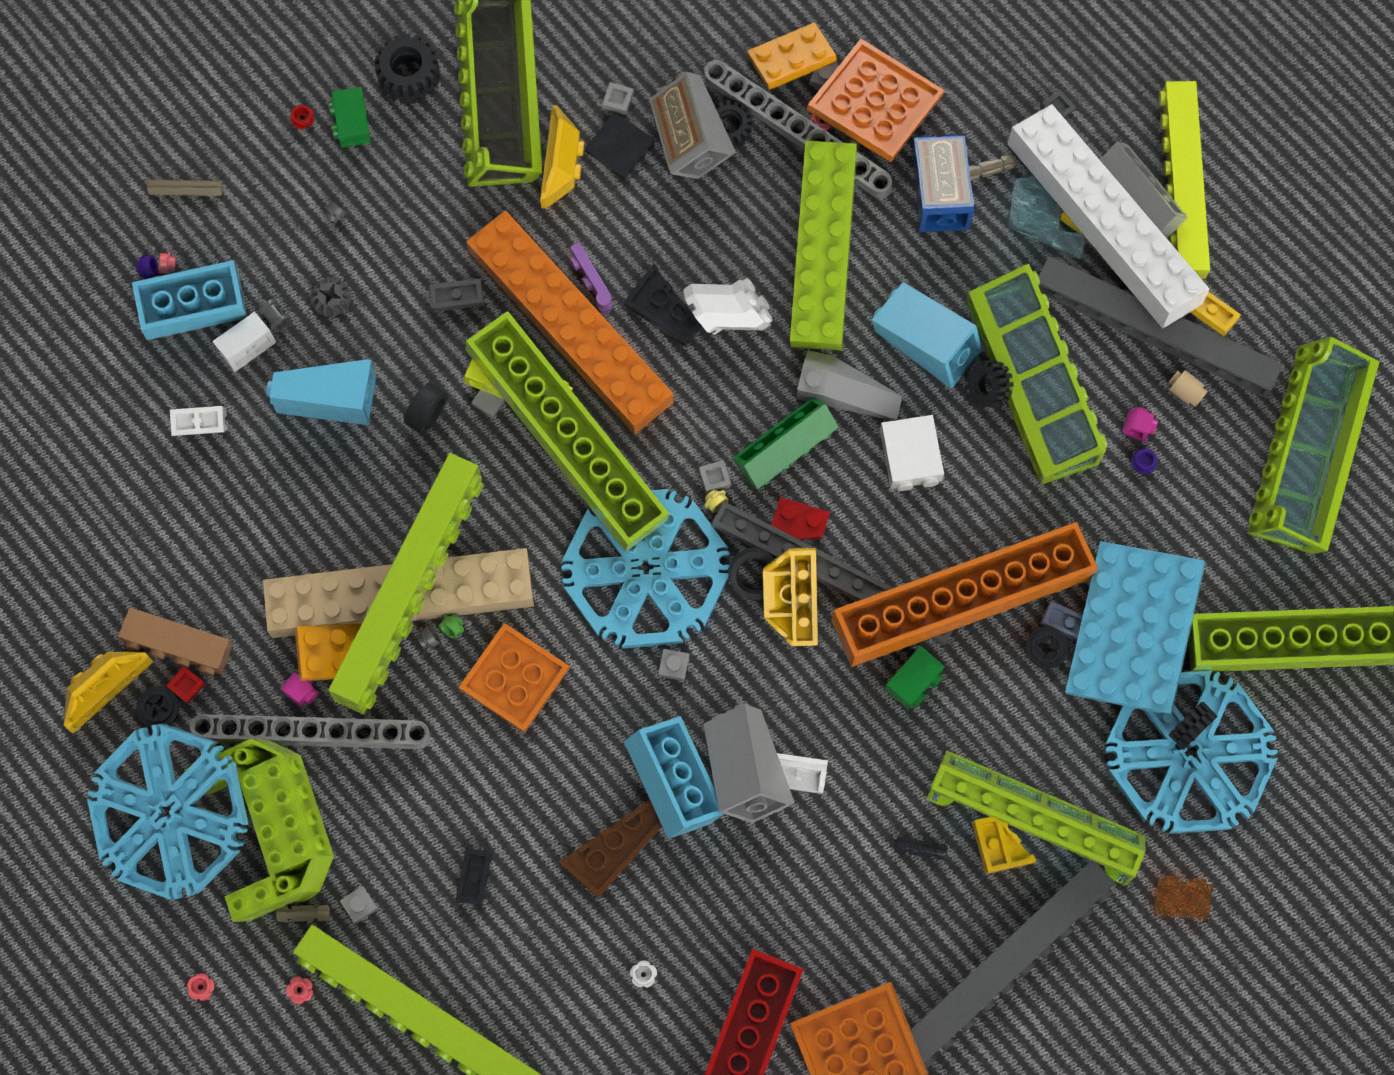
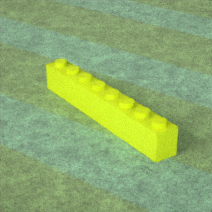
[1158,81,1210,279]

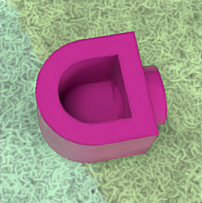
[1122,407,1158,442]
[280,672,318,708]

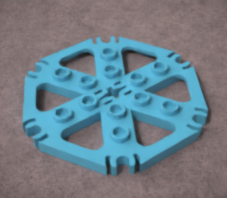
[561,489,729,648]
[1104,670,1278,834]
[87,724,248,900]

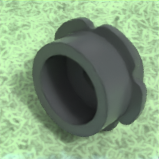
[323,201,347,223]
[417,625,440,650]

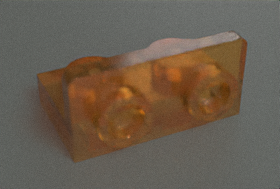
[1154,875,1214,920]

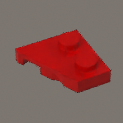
[771,497,830,540]

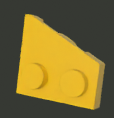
[972,817,1037,874]

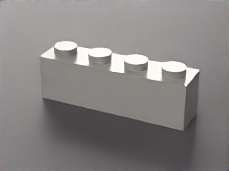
[1100,142,1188,238]

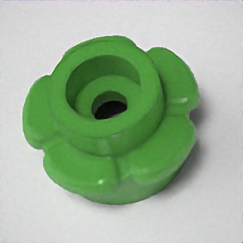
[439,614,464,638]

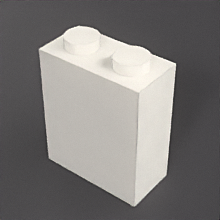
[880,415,944,491]

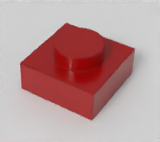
[167,666,206,704]

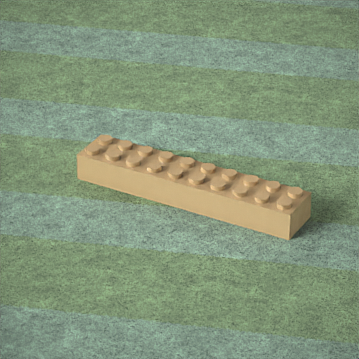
[263,548,534,638]

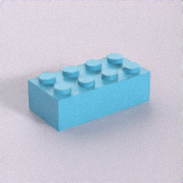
[132,260,247,340]
[624,716,724,839]

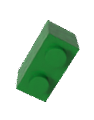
[328,87,371,148]
[884,646,945,710]

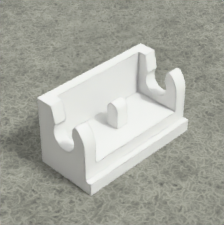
[213,311,276,372]
[170,406,227,436]
[777,753,828,794]

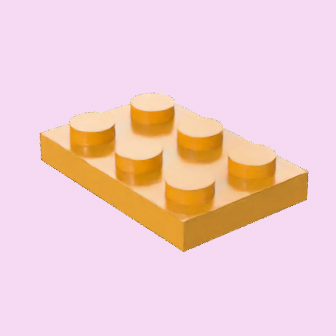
[747,22,837,90]
[295,624,362,681]

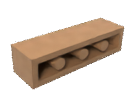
[118,607,233,676]

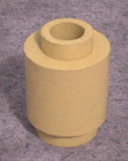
[1168,370,1208,407]

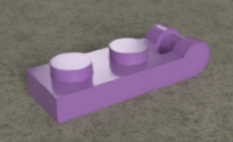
[569,242,612,314]

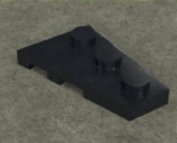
[624,263,701,347]

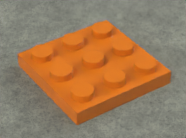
[459,623,570,733]

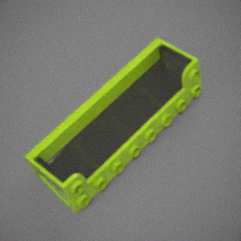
[454,0,542,186]

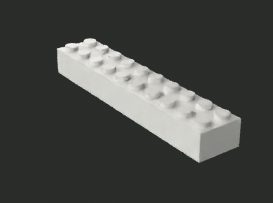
[1007,104,1209,329]

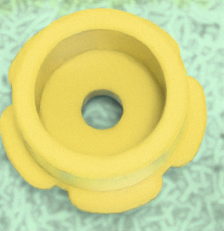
[704,489,729,513]

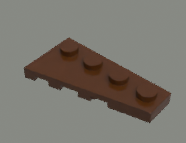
[558,800,663,899]

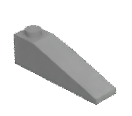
[796,350,902,421]

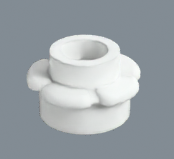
[630,961,657,988]

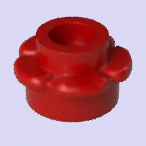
[290,105,315,129]

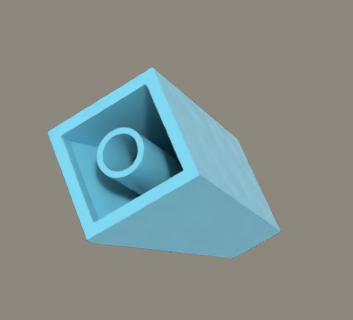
[872,282,983,388]
[266,360,377,425]

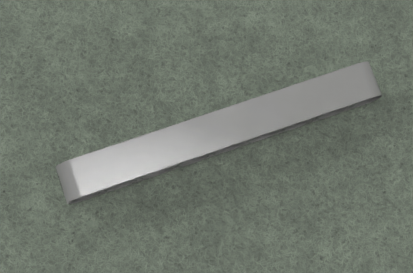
[705,60,892,199]
[190,714,431,749]

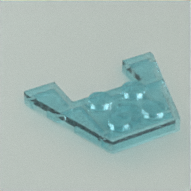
[1008,176,1085,259]

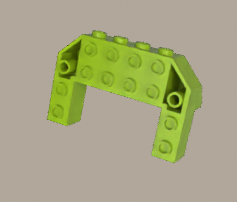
[184,739,334,922]

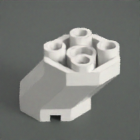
[683,278,773,335]

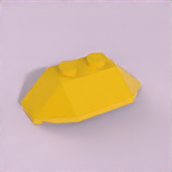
[540,105,584,209]
[763,548,818,646]
[64,652,153,733]

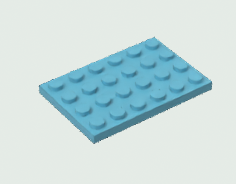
[1065,541,1205,715]

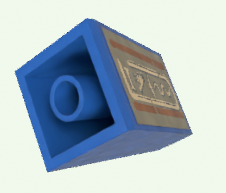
[912,134,974,232]

